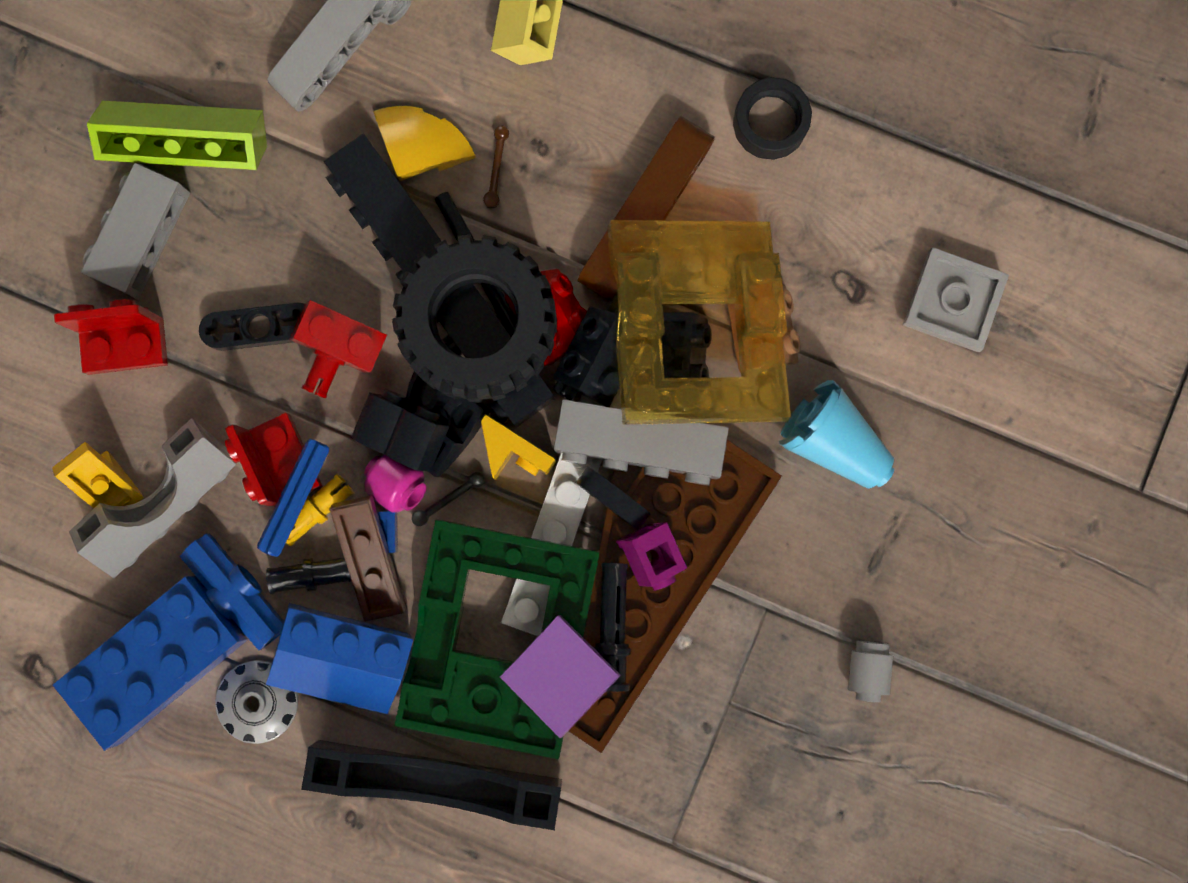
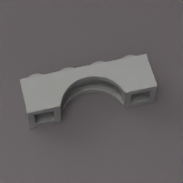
[69,418,236,578]

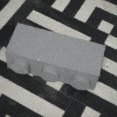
[81,163,190,300]

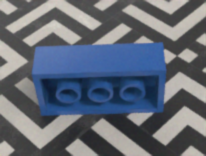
[53,576,249,751]

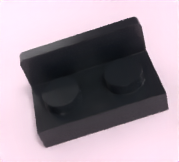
[643,312,712,398]

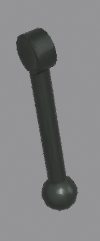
[412,472,485,526]

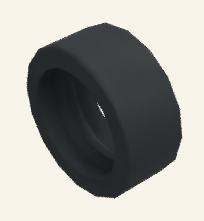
[733,77,812,160]

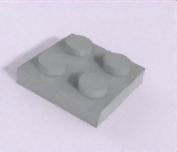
[903,247,1009,352]

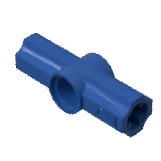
[179,533,284,650]

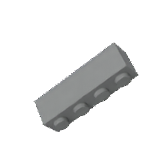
[554,400,729,485]

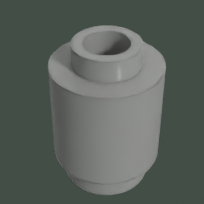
[848,640,893,702]

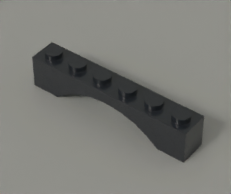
[301,740,562,831]

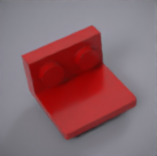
[54,299,168,375]
[225,413,323,507]

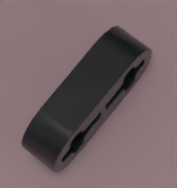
[575,466,650,530]

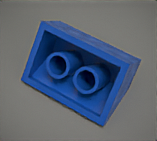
[266,603,413,714]

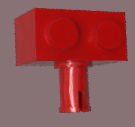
[289,300,387,399]

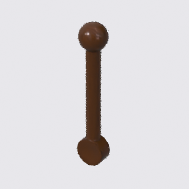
[483,125,509,208]

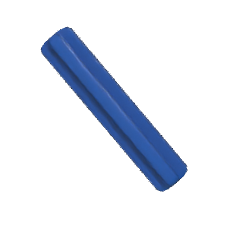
[257,439,329,557]

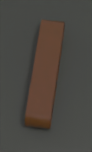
[577,116,715,301]

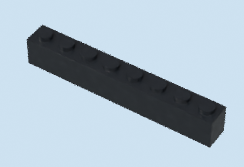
[324,133,555,428]

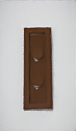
[329,495,406,622]

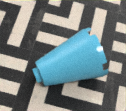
[779,380,894,489]

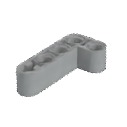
[268,0,412,112]

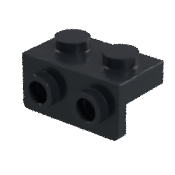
[553,306,646,407]

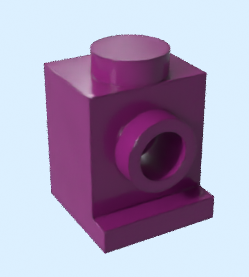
[616,522,687,590]

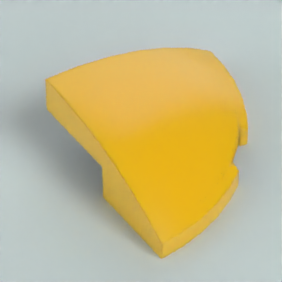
[373,106,476,181]

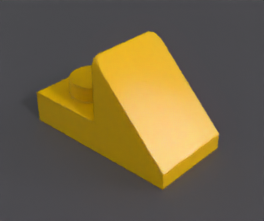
[481,414,556,480]
[52,442,144,509]

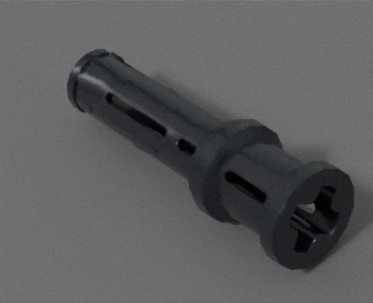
[593,563,631,692]

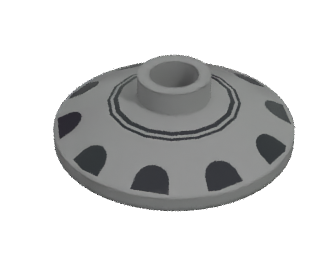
[215,660,298,744]

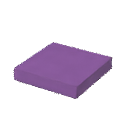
[500,615,621,738]

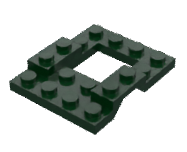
[394,519,600,759]

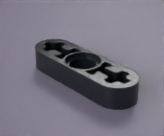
[199,302,305,351]

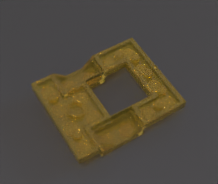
[608,220,791,425]

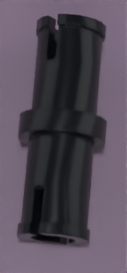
[266,557,352,594]

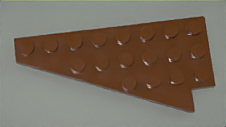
[569,408,782,753]

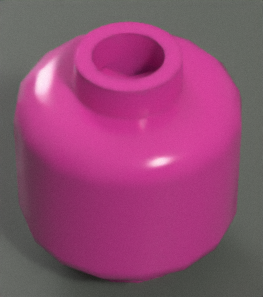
[364,455,426,513]

